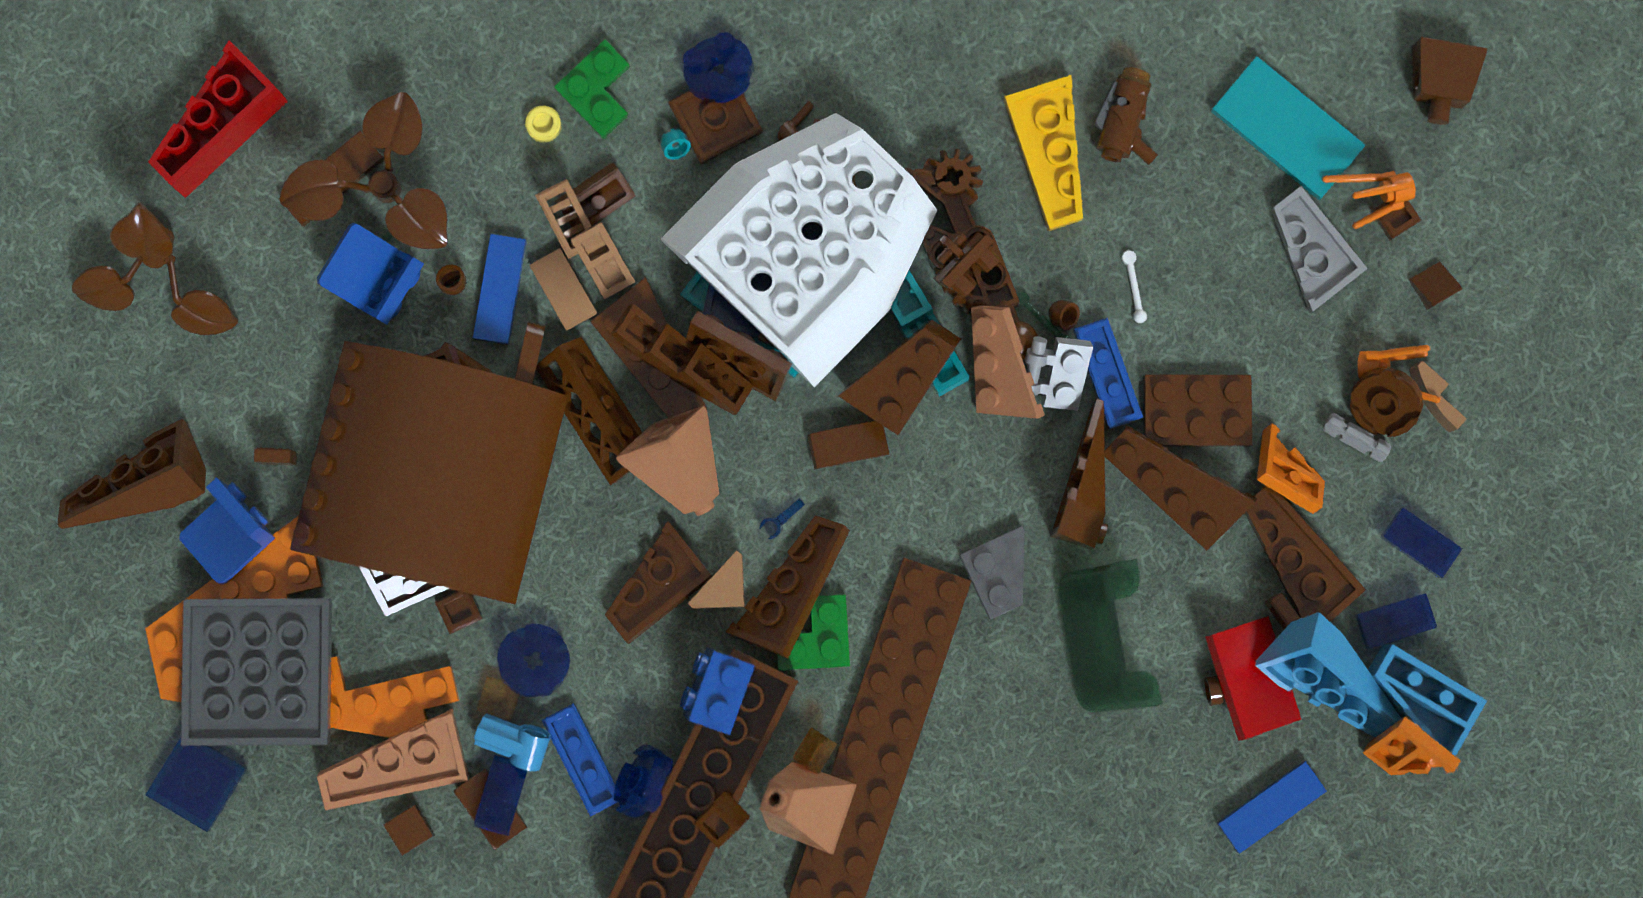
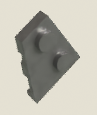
[959,526,1025,620]

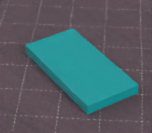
[1211,56,1366,200]

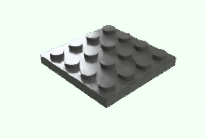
[181,598,332,746]

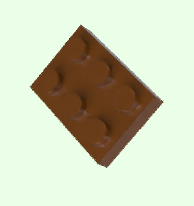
[686,311,792,401]
[1143,375,1252,447]

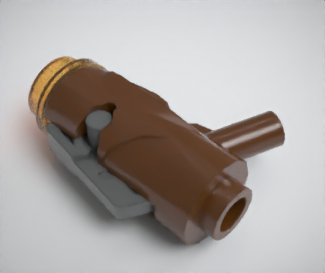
[1094,67,1158,165]

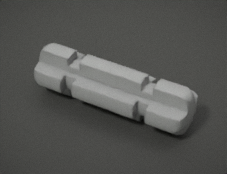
[1323,413,1391,462]

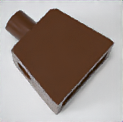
[1412,37,1487,125]

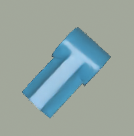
[474,713,551,771]

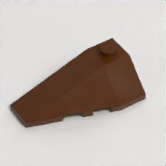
[1050,399,1108,550]
[57,419,206,529]

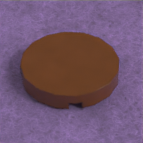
[1350,368,1423,437]

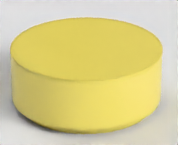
[525,106,561,142]

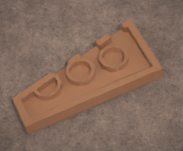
[317,709,469,810]

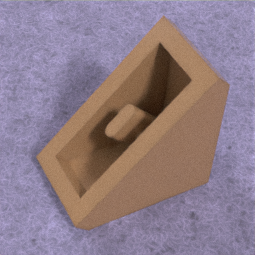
[688,551,745,609]

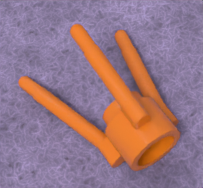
[1322,171,1416,229]
[1358,345,1441,403]

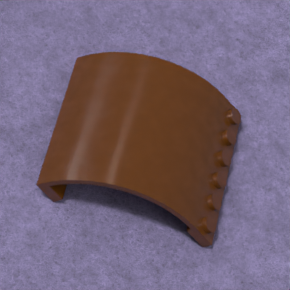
[290,341,568,604]

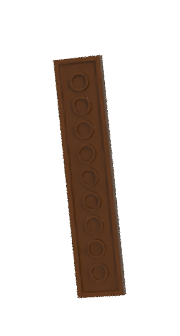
[789,558,971,898]

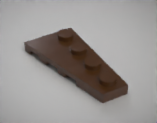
[1104,426,1257,551]
[1245,486,1366,622]
[725,515,850,658]

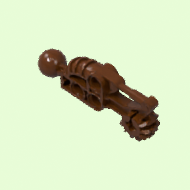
[904,149,1038,364]

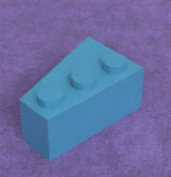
[1368,644,1487,756]

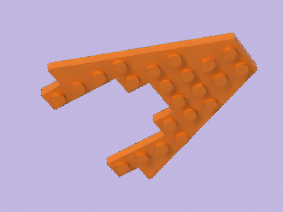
[145,516,460,738]

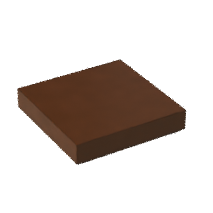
[668,69,763,165]

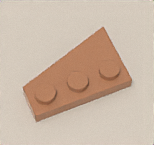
[971,305,1045,419]

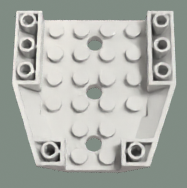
[661,113,937,387]

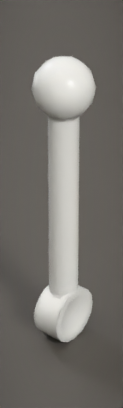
[1122,250,1147,323]

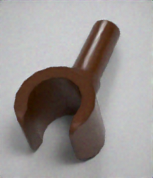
[777,101,814,141]

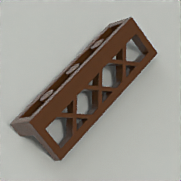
[536,337,643,486]

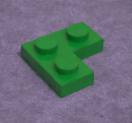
[554,40,630,139]
[777,595,850,671]

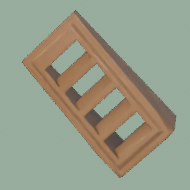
[535,179,592,259]

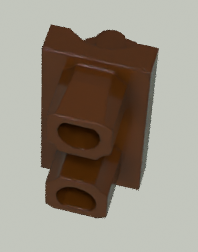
[933,232,1000,297]

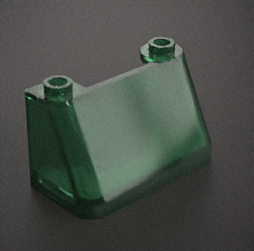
[1058,559,1163,713]

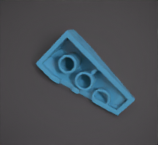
[1255,612,1401,737]

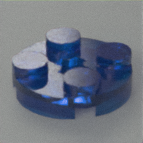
[683,32,755,103]
[497,624,570,697]
[613,744,673,818]

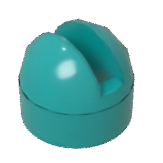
[660,128,691,160]

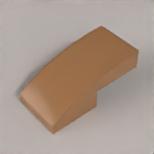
[570,222,635,299]
[529,248,597,331]
[1410,361,1467,432]

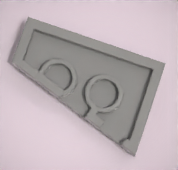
[1271,186,1368,313]

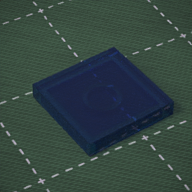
[145,737,247,832]

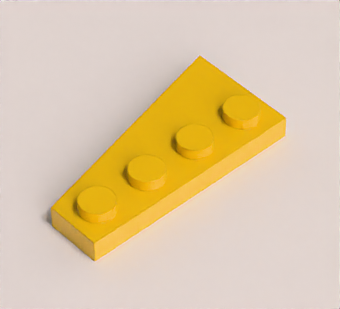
[1004,75,1083,231]

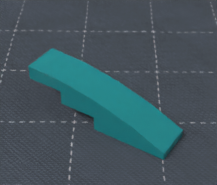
[889,271,970,397]

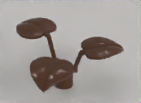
[280,92,448,249]
[72,203,238,335]

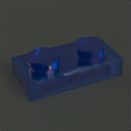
[1381,507,1463,578]
[1355,593,1437,649]
[474,755,528,836]

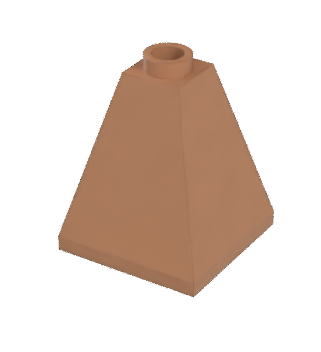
[616,405,719,516]
[760,761,857,854]

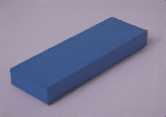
[473,234,527,345]
[1073,318,1143,430]
[542,703,623,817]
[1217,761,1327,854]

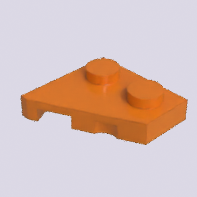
[1257,423,1325,514]
[1362,717,1461,775]

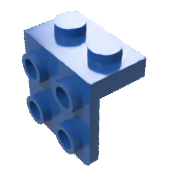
[317,223,424,325]
[179,477,275,584]
[679,647,755,735]

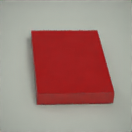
[1205,616,1302,741]

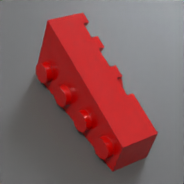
[148,40,288,198]

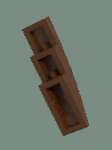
[610,304,754,415]

